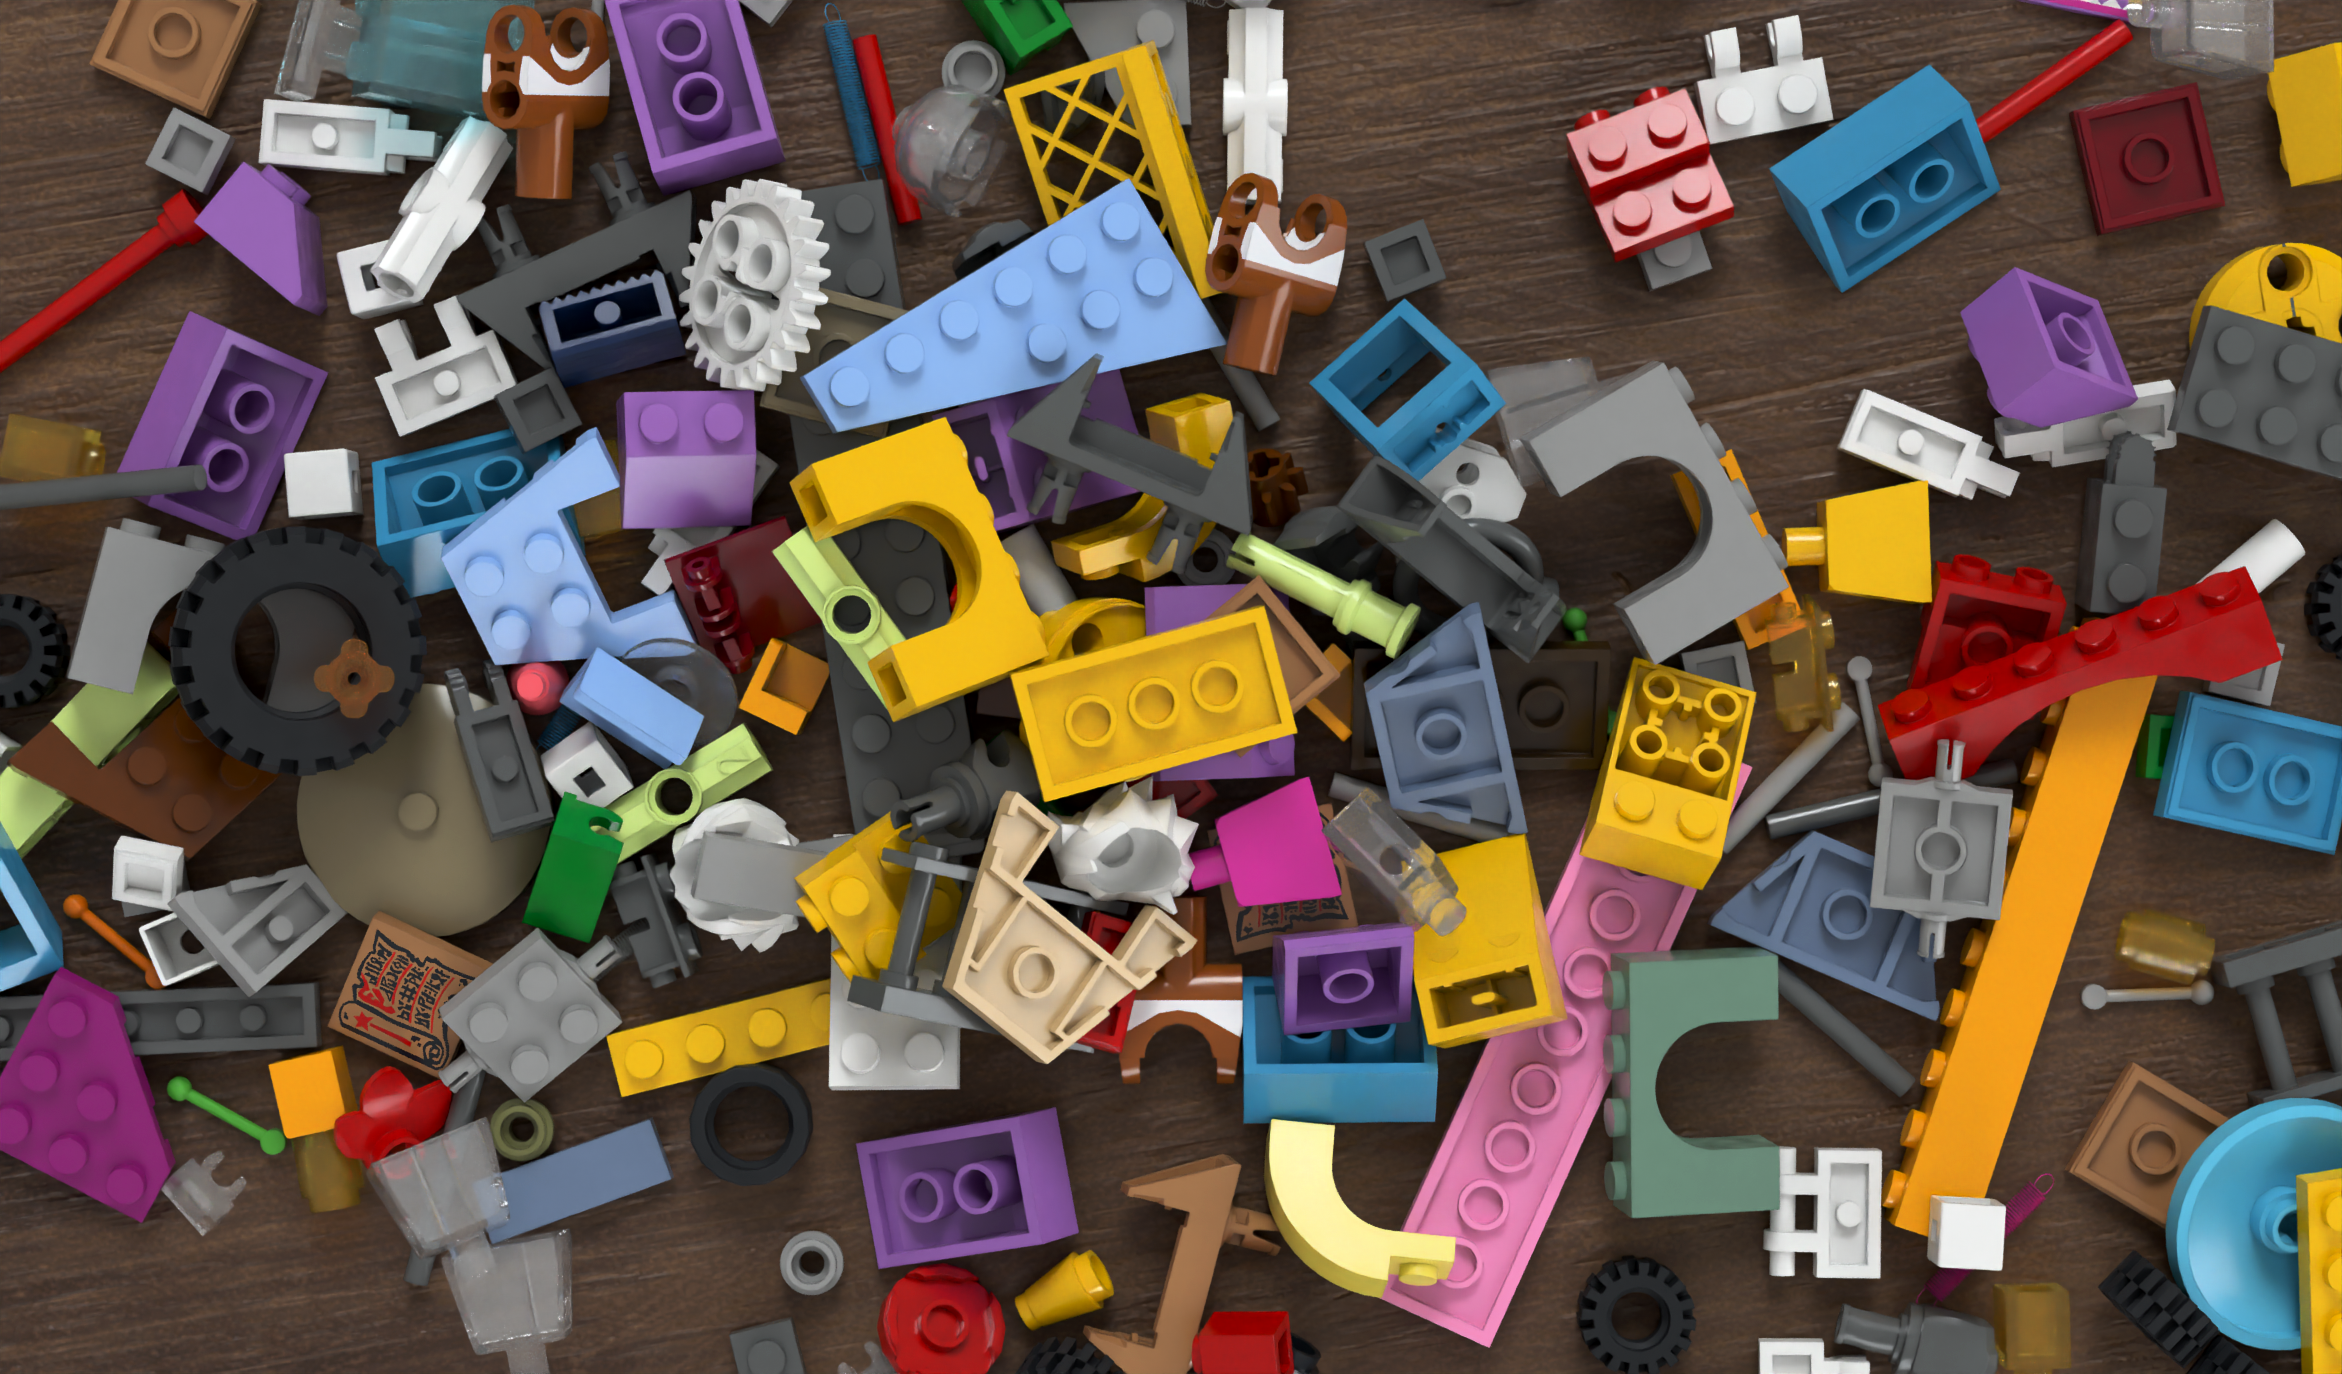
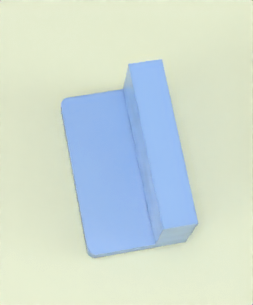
[559,647,704,769]

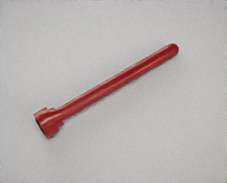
[0,189,209,373]

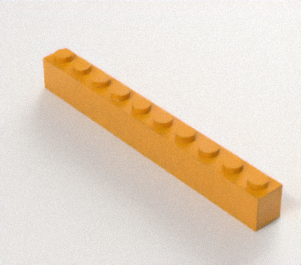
[1881,617,2158,1237]

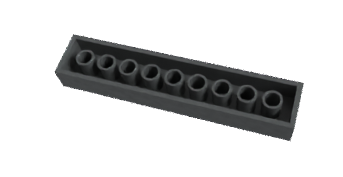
[771,179,974,834]

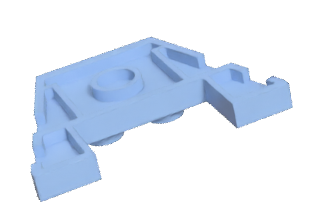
[441,427,697,665]

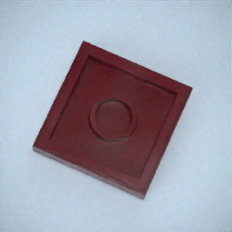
[2069,82,2225,236]

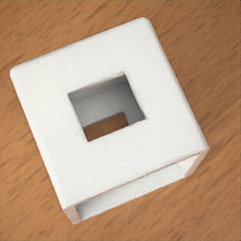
[336,240,423,319]
[284,448,363,520]
[540,721,634,808]
[139,913,220,986]
[1927,1195,2006,1271]

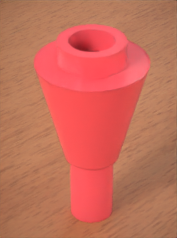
[506,661,569,715]

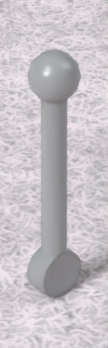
[1845,656,1893,787]
[2080,980,2214,1010]

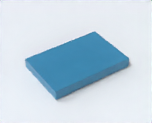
[2153,691,2342,855]

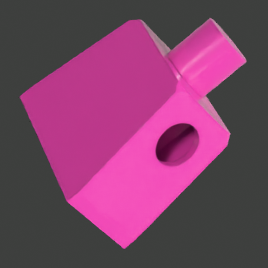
[1188,776,1342,907]

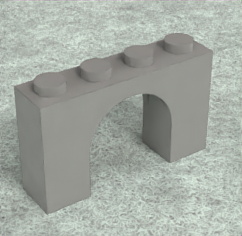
[1519,361,1789,665]
[66,518,355,712]

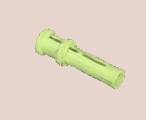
[1226,532,1421,659]

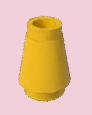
[1015,1250,1114,1331]

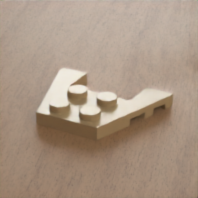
[942,791,1198,1064]

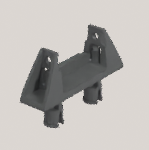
[456,151,697,370]
[1007,353,1253,574]
[1336,455,1566,663]

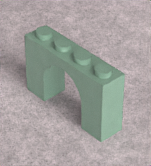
[1602,947,1780,1218]

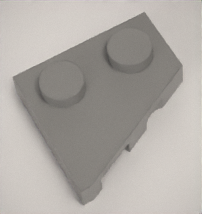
[1064,0,1191,128]
[167,864,348,997]

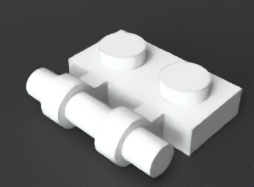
[1763,1146,1882,1278]

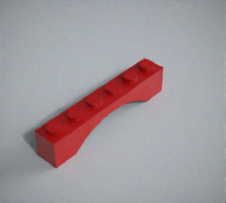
[1878,566,2283,780]

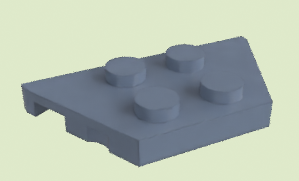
[1364,602,1528,834]
[1707,830,1940,1021]

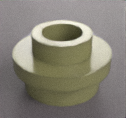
[490,1097,555,1161]

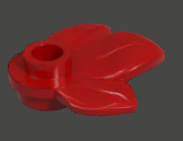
[333,1066,452,1181]

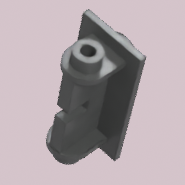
[609,852,703,989]

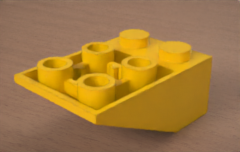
[1579,657,1757,890]
[1402,833,1568,1049]

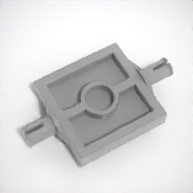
[1870,739,2013,959]
[438,928,623,1103]

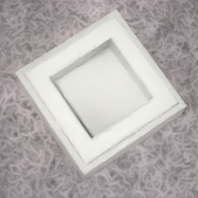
[112,835,184,911]

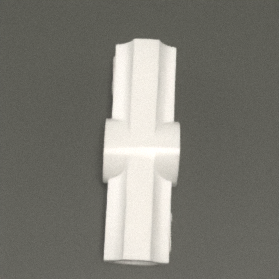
[1223,7,1288,205]
[370,116,513,303]

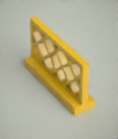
[1004,40,1223,299]

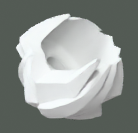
[1047,776,1199,915]
[669,798,799,953]

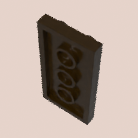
[1349,641,1611,770]

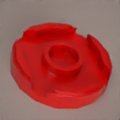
[877,1263,1006,1374]

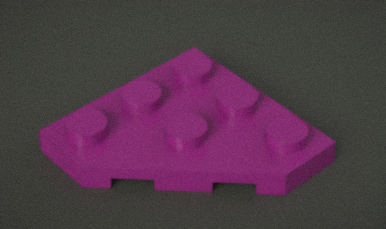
[0,967,176,1223]

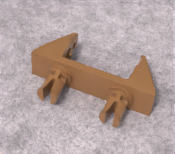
[1083,1154,1281,1374]

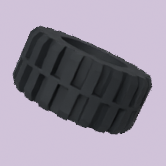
[168,526,427,776]

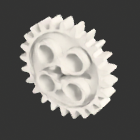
[679,179,831,392]

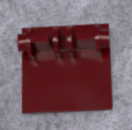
[664,515,822,674]

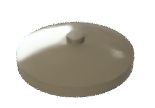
[297,684,555,937]

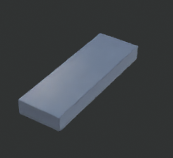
[470,1117,674,1244]

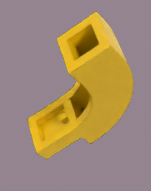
[1051,392,1233,582]

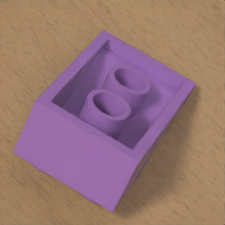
[605,0,786,196]
[856,1107,1079,1269]

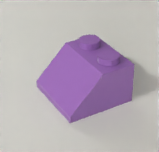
[194,162,328,316]
[1960,267,2138,428]
[616,390,757,530]
[1272,922,1414,1035]

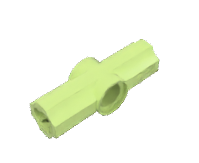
[772,525,906,710]
[590,723,773,865]

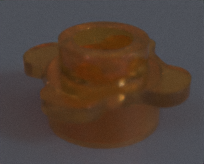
[314,639,395,718]

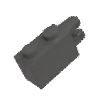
[2075,430,2167,614]

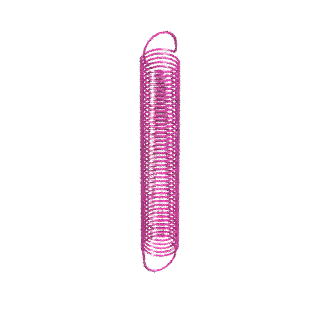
[1916,1174,2054,1305]

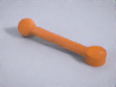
[63,894,166,989]

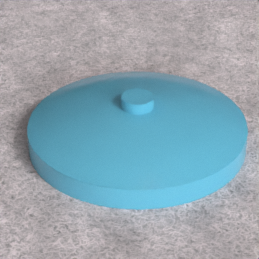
[2166,1098,2342,1350]

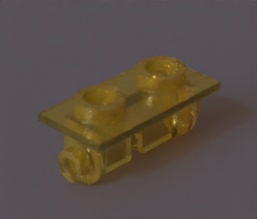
[1765,594,1841,732]

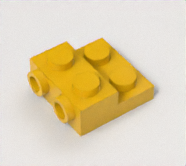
[794,811,962,983]

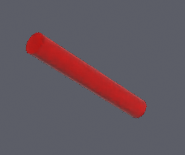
[1976,19,2133,144]
[852,34,923,226]

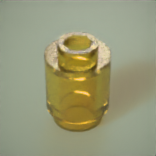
[2114,908,2215,985]
[291,1129,365,1213]

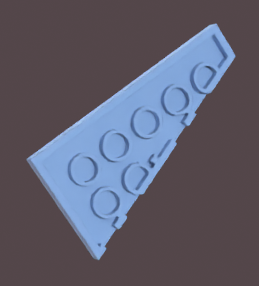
[800,178,1227,434]

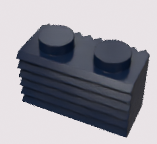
[539,270,686,388]

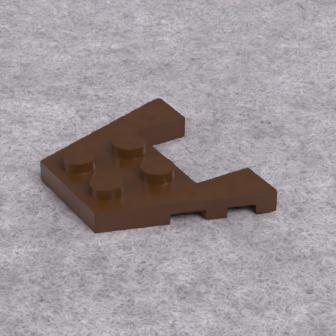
[6,609,283,862]

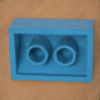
[1769,64,2001,293]
[372,429,586,598]
[1242,975,1438,1123]

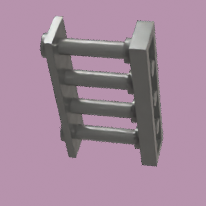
[847,841,1129,1053]
[2207,920,2342,1106]

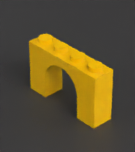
[789,417,1050,722]

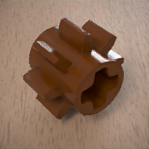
[1247,448,1309,527]

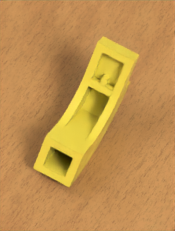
[1264,1119,1456,1298]

